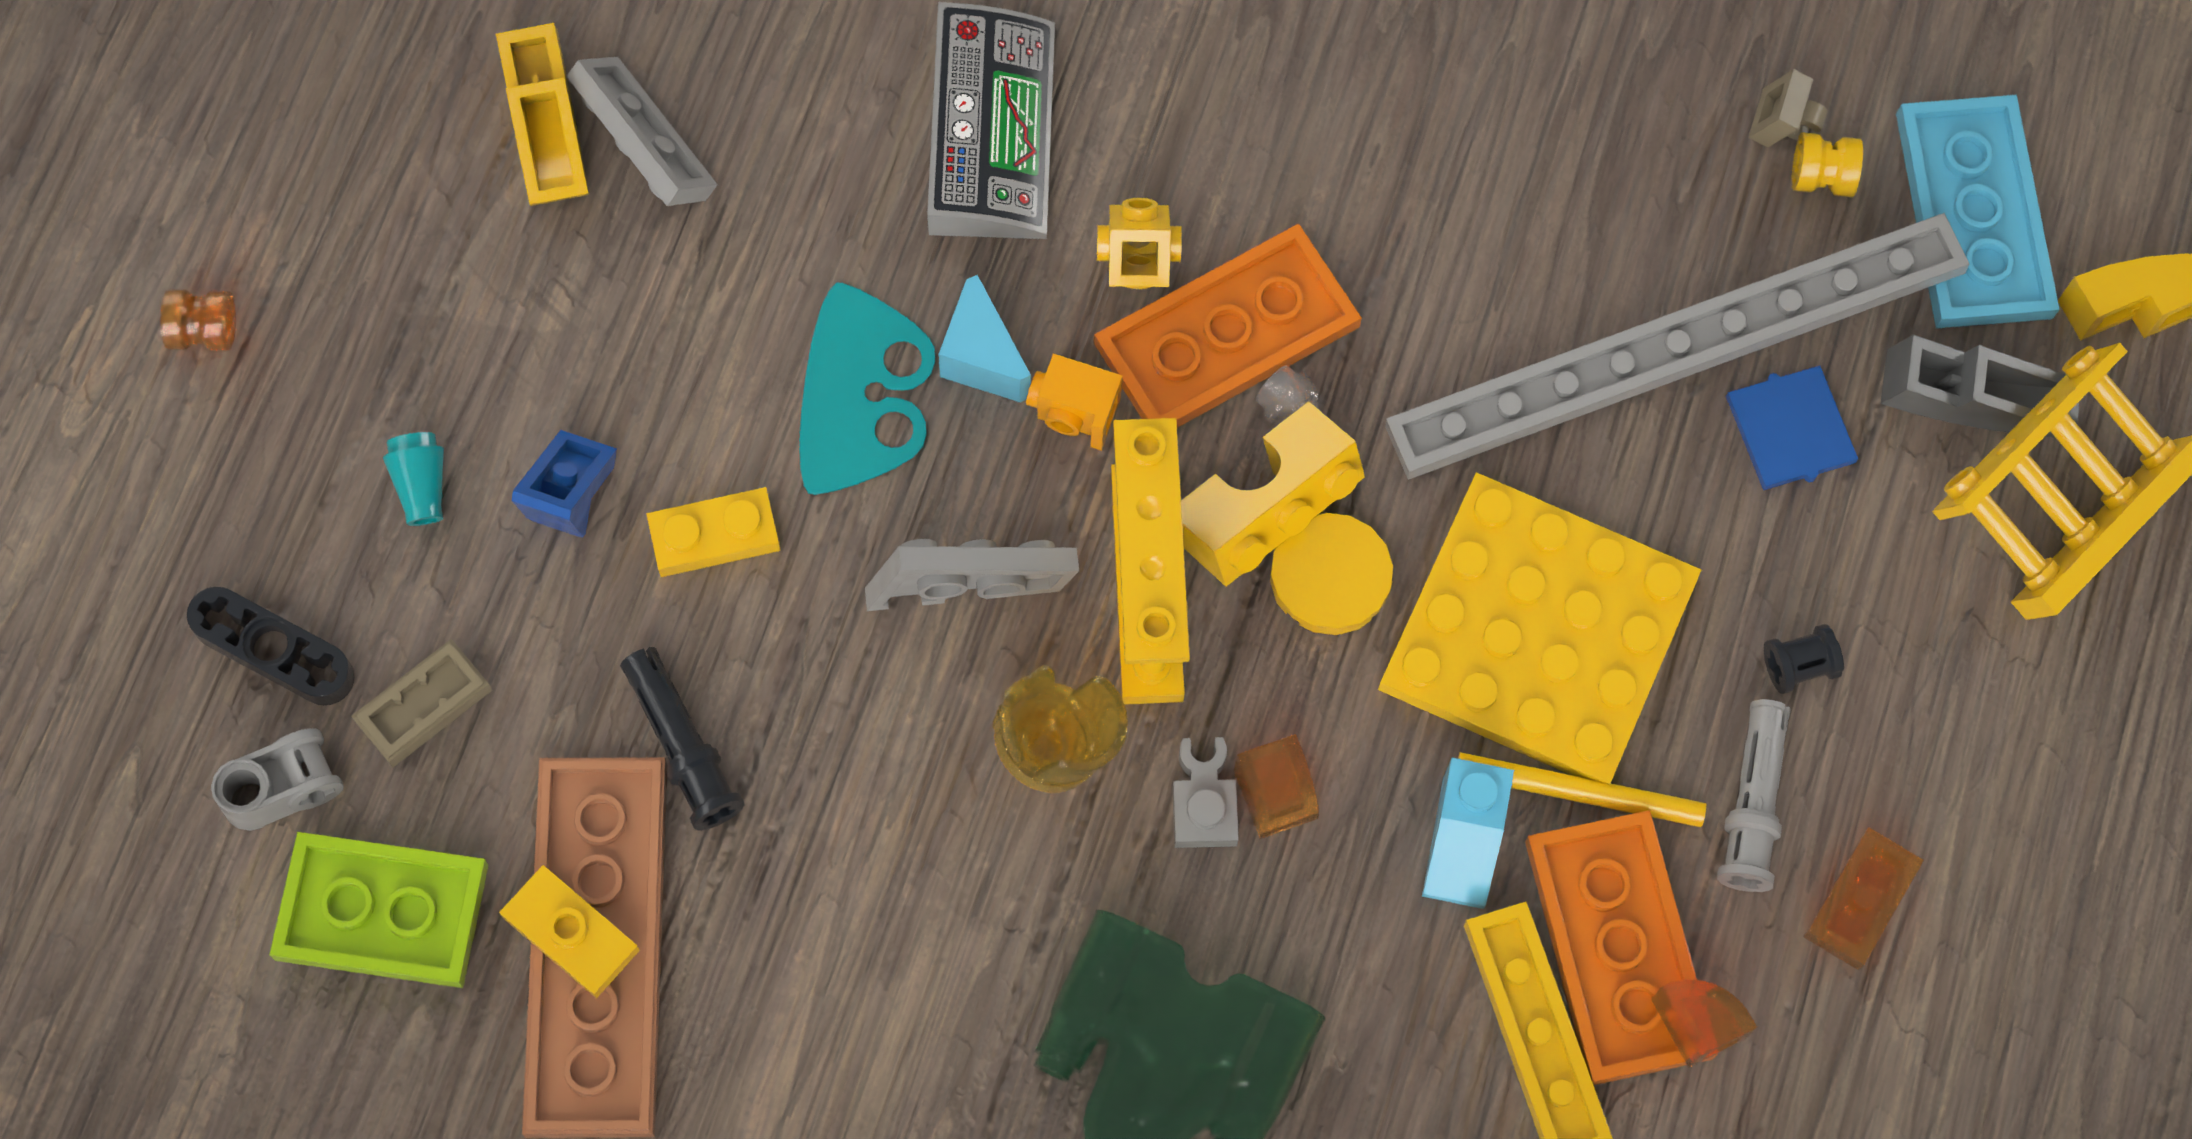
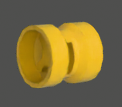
[1791,132,1863,197]

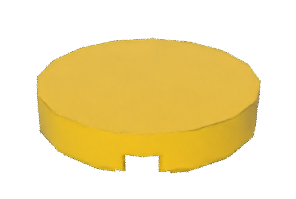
[1270,513,1393,635]

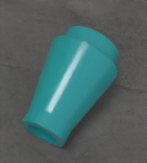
[383,432,444,526]

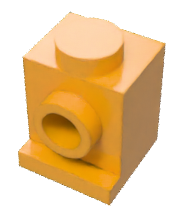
[1026,353,1122,451]

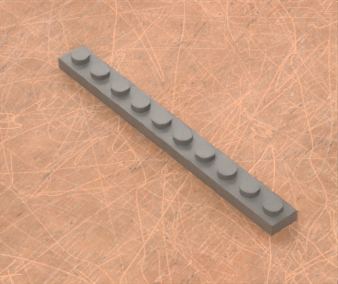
[1385,213,1970,480]

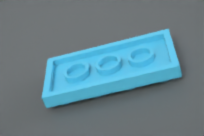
[1896,95,2060,329]

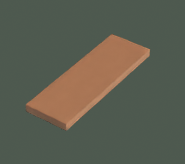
[522,757,667,1138]

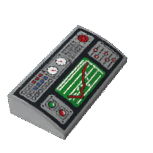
[927,2,1055,239]

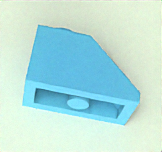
[1422,758,1514,909]

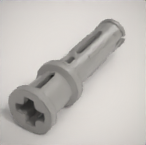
[1717,699,1791,892]

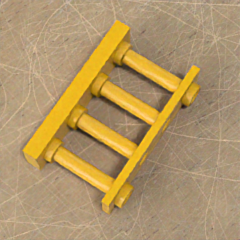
[1932,343,2192,620]
[1111,418,1190,704]

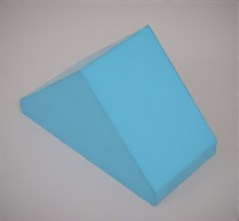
[938,275,1031,402]

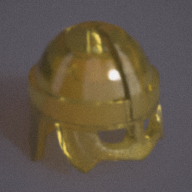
[993,665,1128,793]

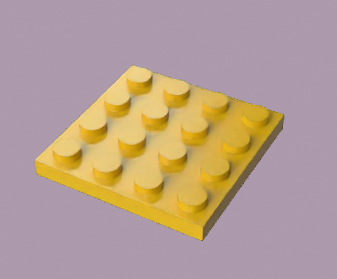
[1378,472,1702,785]

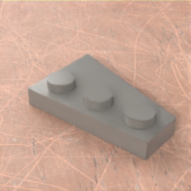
[865,539,1079,611]

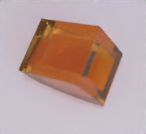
[1234,734,1319,839]
[1651,980,1758,1068]

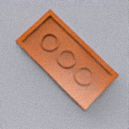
[1094,223,1362,428]
[1525,810,1718,1085]

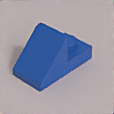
[511,430,617,538]

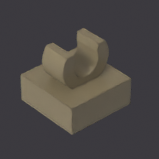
[1748,69,1828,148]

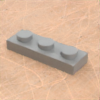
[566,57,718,206]

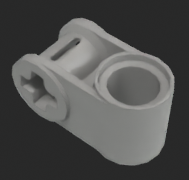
[211,728,344,831]

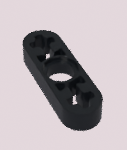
[187,587,354,706]

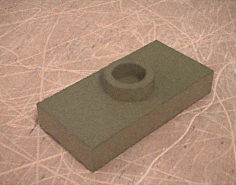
[351,639,492,768]

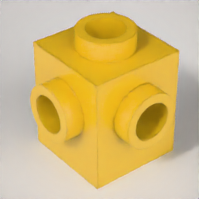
[1097,198,1182,289]

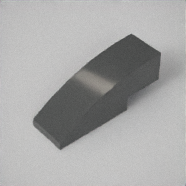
[1880,335,2080,437]

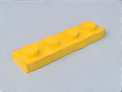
[1464,901,1613,1139]

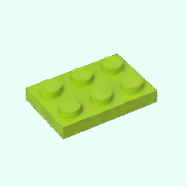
[269,832,489,988]

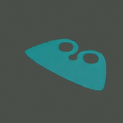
[799,283,935,495]

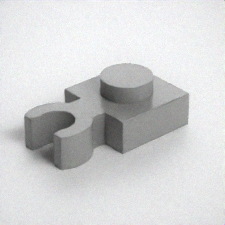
[1172,737,1239,848]

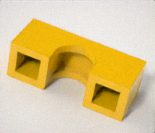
[1181,401,1365,587]

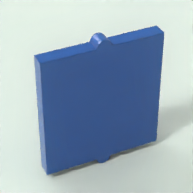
[1726,365,1858,491]

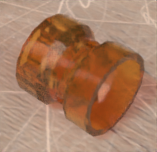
[160,289,236,351]

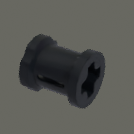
[1764,624,1844,694]

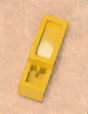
[496,23,589,206]
[2058,253,2192,341]

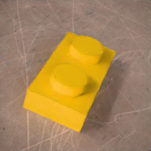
[646,487,781,577]

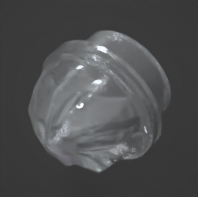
[1256,365,1318,425]

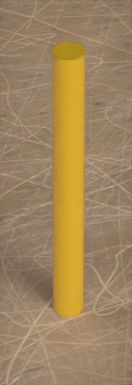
[1458,752,1706,827]

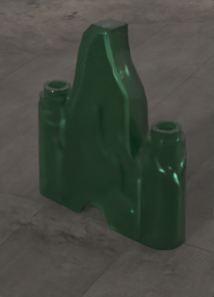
[1034,910,1326,1139]

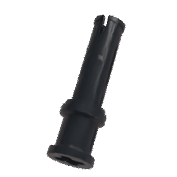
[620,647,745,831]

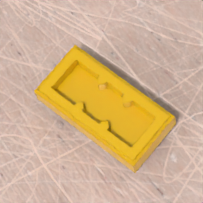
[499,865,640,999]

